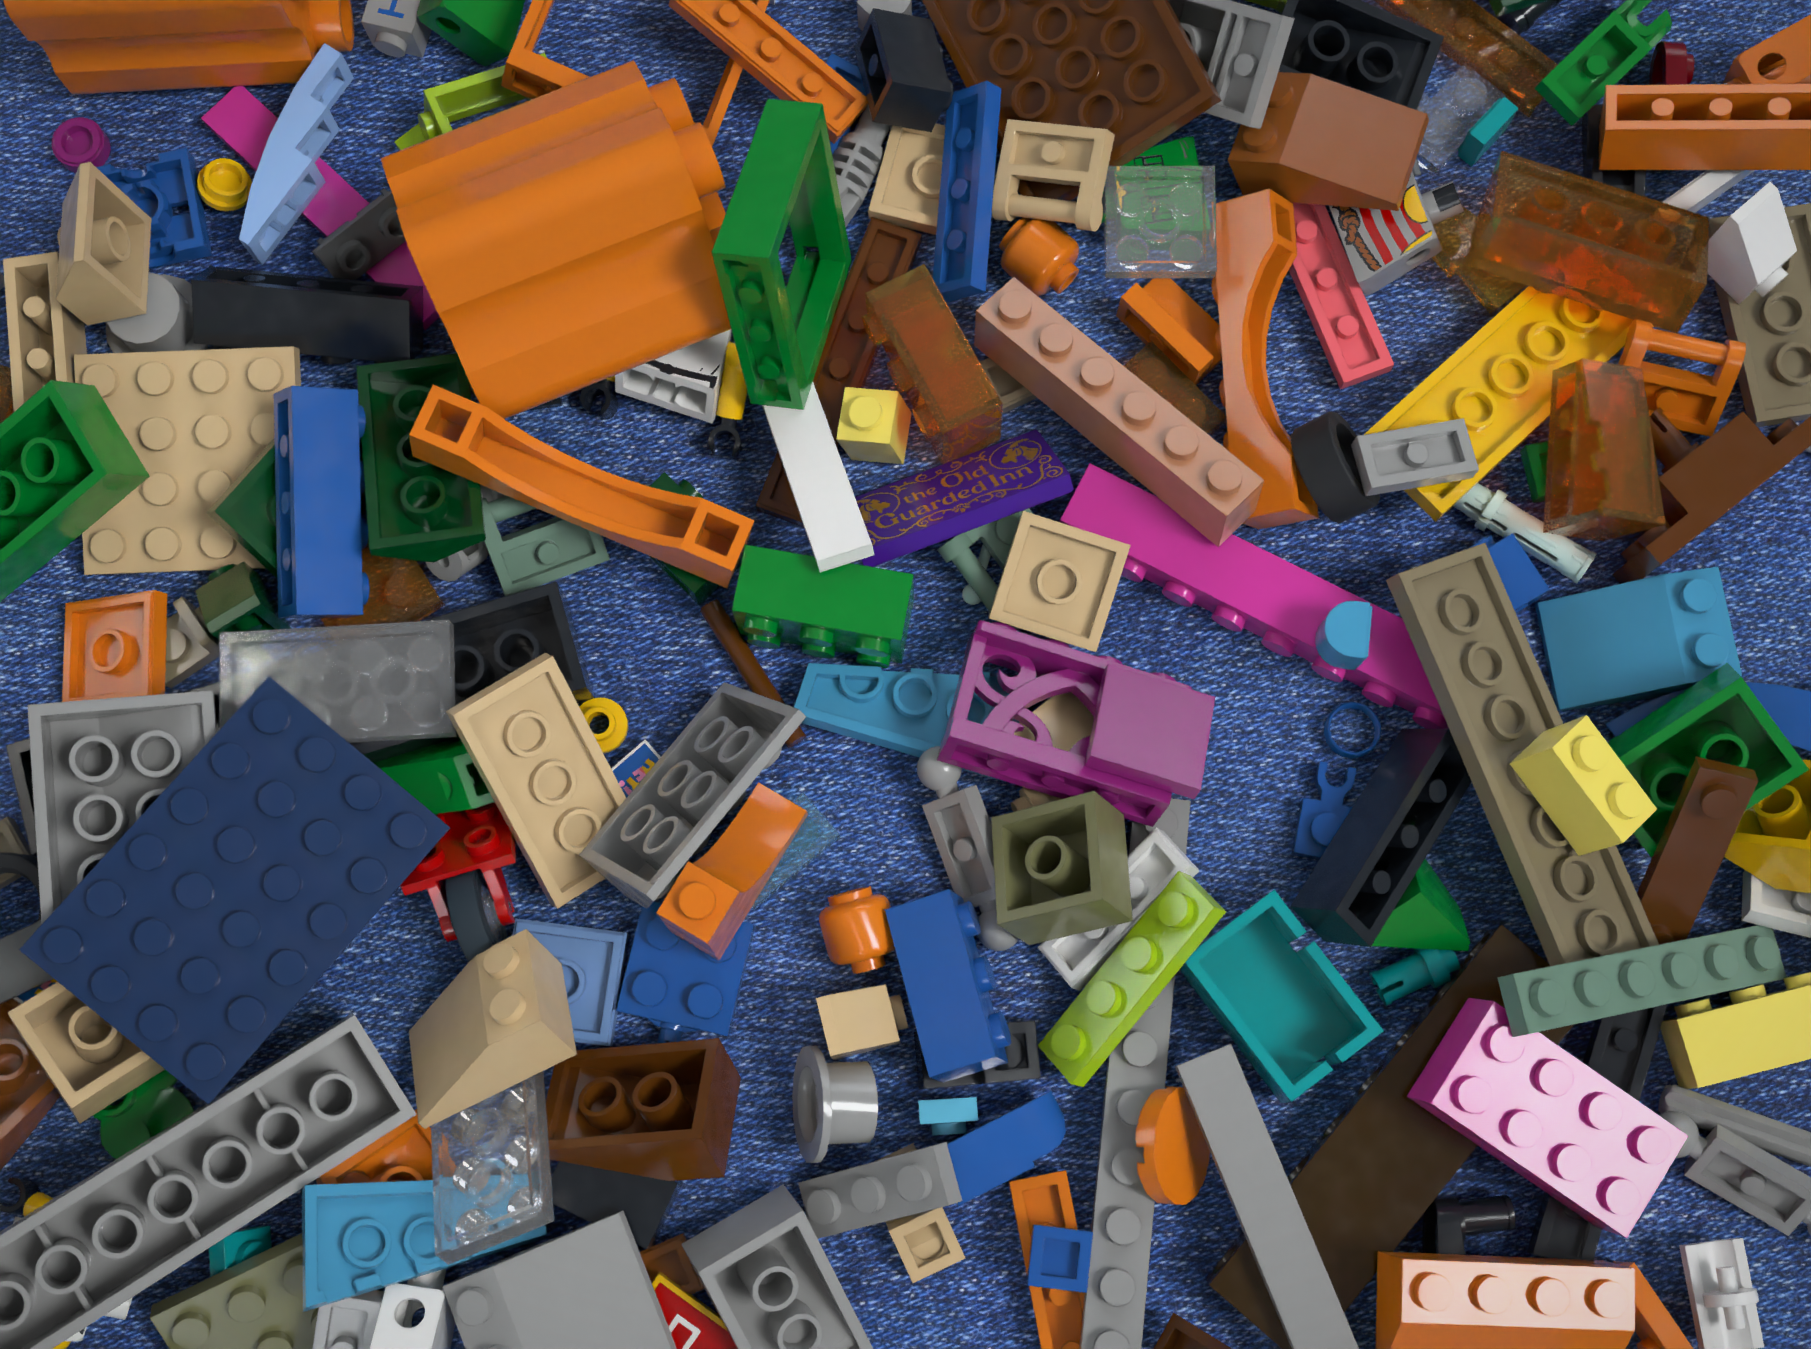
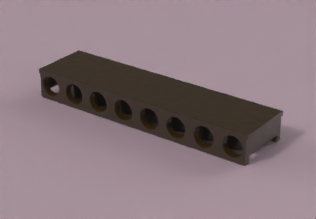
[1204,924,1574,1349]

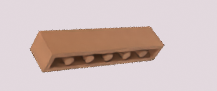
[974,277,1264,547]

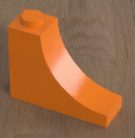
[656,782,808,960]

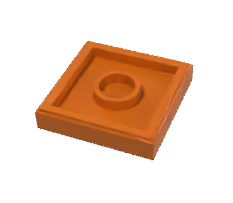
[62,590,168,702]

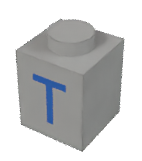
[361,0,432,58]

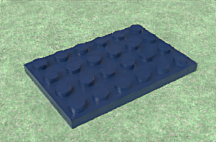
[19,676,450,1105]

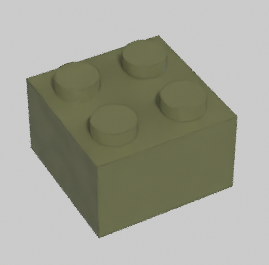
[991,791,1133,945]

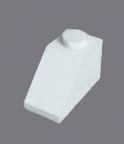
[1693,182,1797,304]

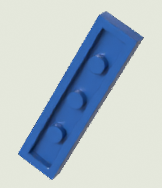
[931,81,1002,303]

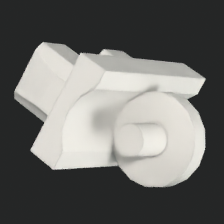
[1679,1237,1764,1349]

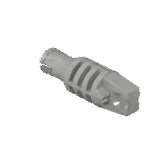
[832,105,892,227]

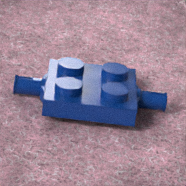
[616,902,755,1043]

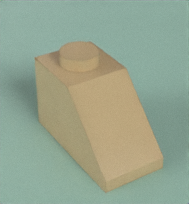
[816,984,908,1060]

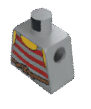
[1329,172,1464,296]

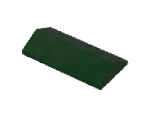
[356,353,486,563]

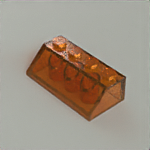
[1467,151,1709,333]

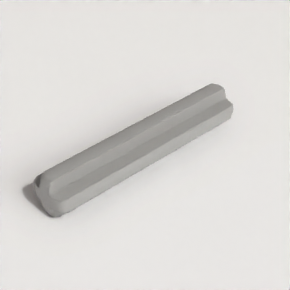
[1658,1085,1811,1167]

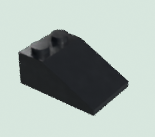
[1275,0,1444,110]

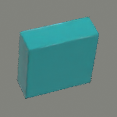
[1457,96,1519,167]

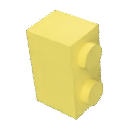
[1510,715,1657,856]

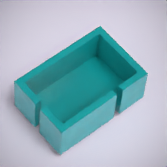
[1179,890,1384,1103]

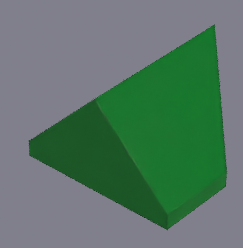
[1372,858,1470,951]

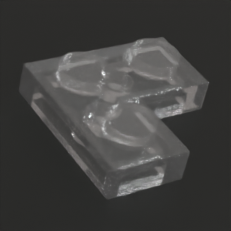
[1417,63,1506,177]

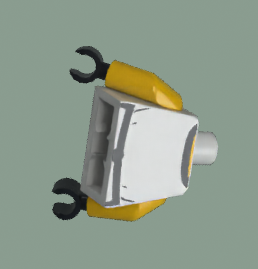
[580,329,747,459]

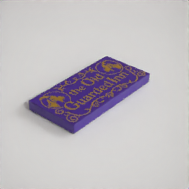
[855,429,1074,567]

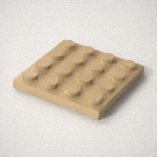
[74,346,301,575]

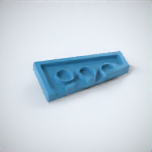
[794,663,1028,783]
[302,1176,546,1312]

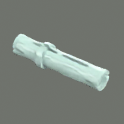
[1453,483,1597,584]

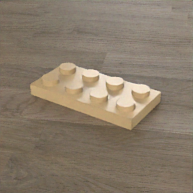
[446,653,626,909]

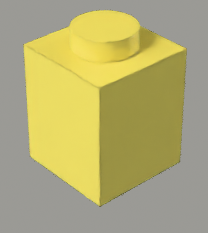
[836,387,912,464]

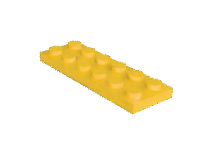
[1364,240,1659,522]

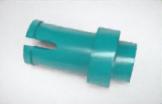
[1369,948,1460,1006]

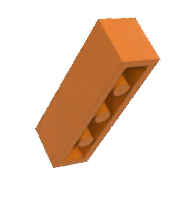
[1599,84,1811,170]

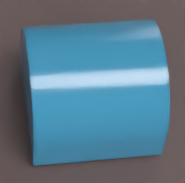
[1315,601,1372,670]

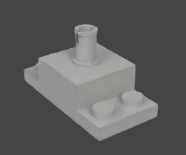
[1168,0,1295,129]

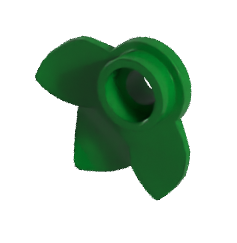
[93,1070,195,1159]

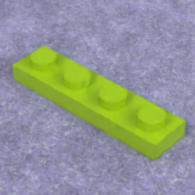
[1038,871,1226,1087]

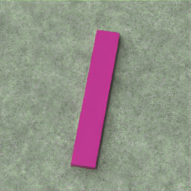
[201,86,440,330]

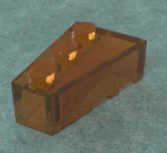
[861,264,1003,465]
[1543,358,1666,541]

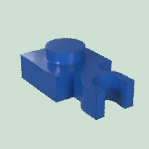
[1291,761,1356,860]

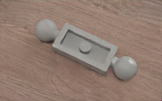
[917,746,1019,951]
[1659,1111,1811,1236]

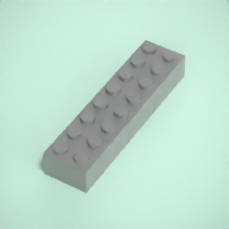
[0,1013,417,1349]

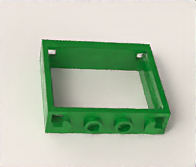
[712,99,852,410]

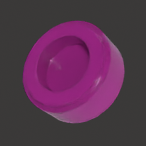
[52,117,111,173]

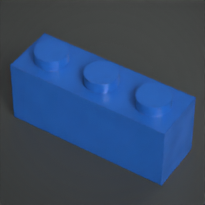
[885,889,1011,1083]

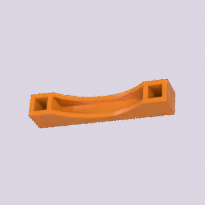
[1208,189,1319,529]
[409,384,754,588]

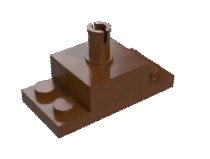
[1612,408,1811,584]

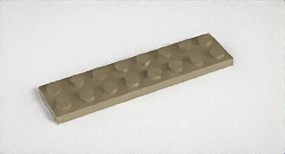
[1386,543,1659,966]

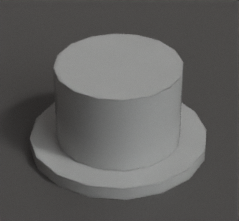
[105,272,208,353]
[792,1046,878,1163]

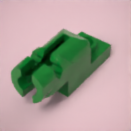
[1534,0,1672,126]

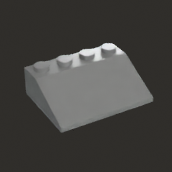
[579,682,806,909]
[27,690,217,924]
[442,1211,677,1349]

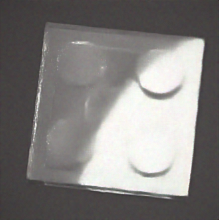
[1104,166,1217,278]

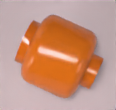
[999,217,1080,296]
[819,886,895,974]

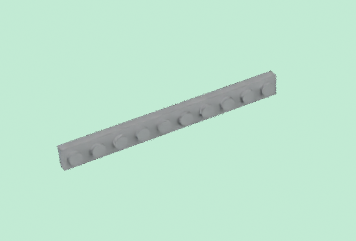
[1079,798,1191,1349]

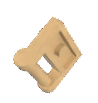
[992,119,1115,232]

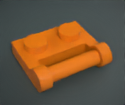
[1603,319,1746,437]

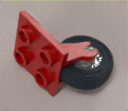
[400,802,516,962]

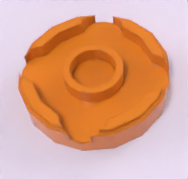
[1135,1086,1210,1205]

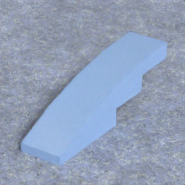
[239,43,354,265]

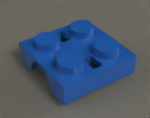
[96,148,212,269]

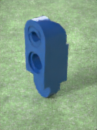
[947,1091,1066,1206]

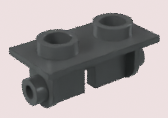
[311,188,406,280]

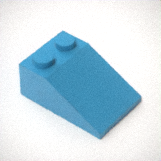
[1535,567,1742,711]

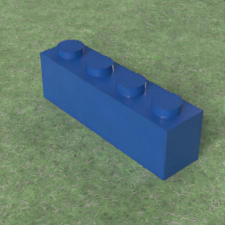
[273,386,370,618]

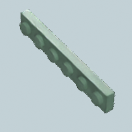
[1497,925,1787,1037]

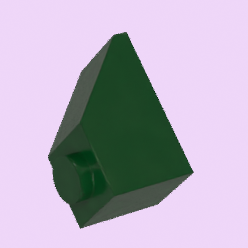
[195,562,291,657]

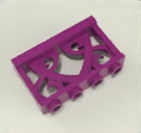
[937,620,1192,827]

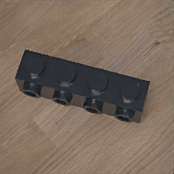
[191,266,423,364]
[1290,728,1472,947]

